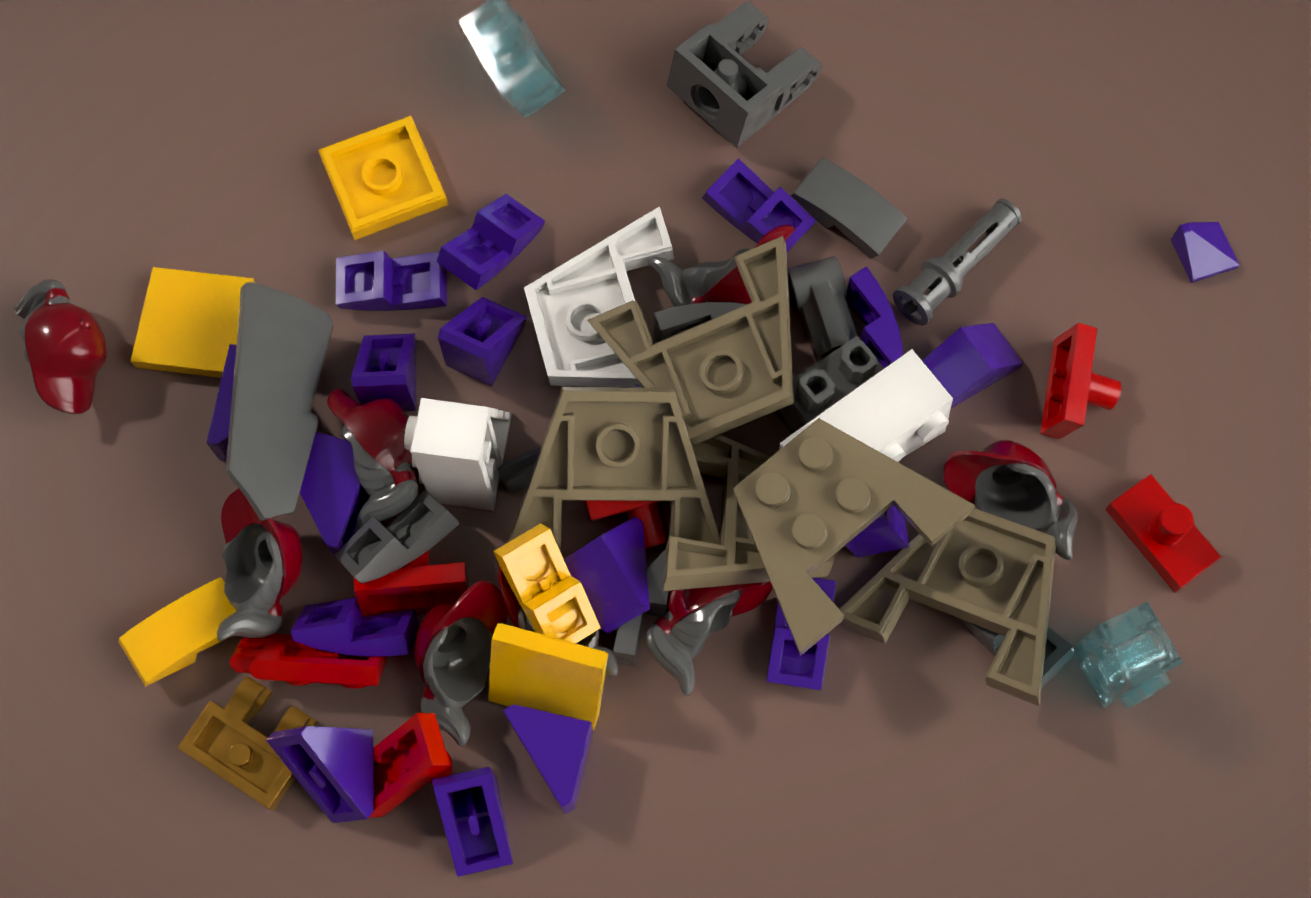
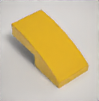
[493,523,601,643]
[118,577,236,687]

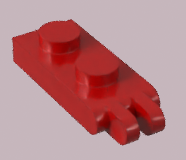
[230,633,388,689]

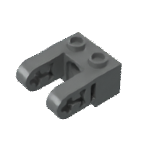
[666,1,822,148]

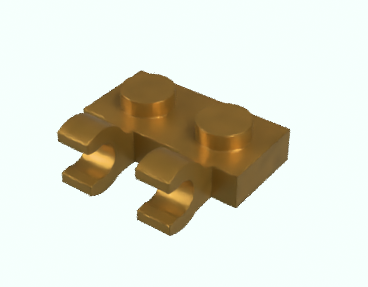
[177,675,318,811]

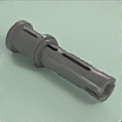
[892,198,1022,326]

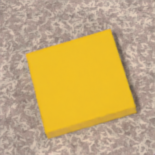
[318,116,448,240]
[130,267,255,378]
[488,623,608,730]

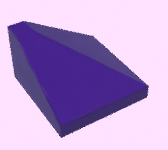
[1170,222,1240,283]

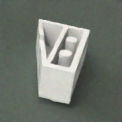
[780,349,953,462]
[404,398,512,511]

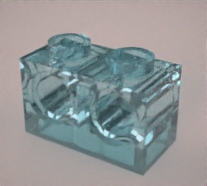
[459,0,566,118]
[1074,601,1183,709]

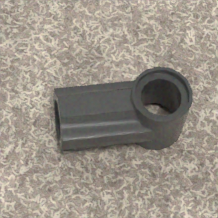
[787,256,857,363]

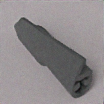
[225,282,333,521]

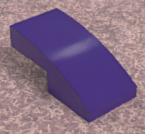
[702,158,816,253]
[436,194,545,290]
[336,250,447,311]
[846,266,903,368]
[766,578,837,691]
[291,598,420,657]

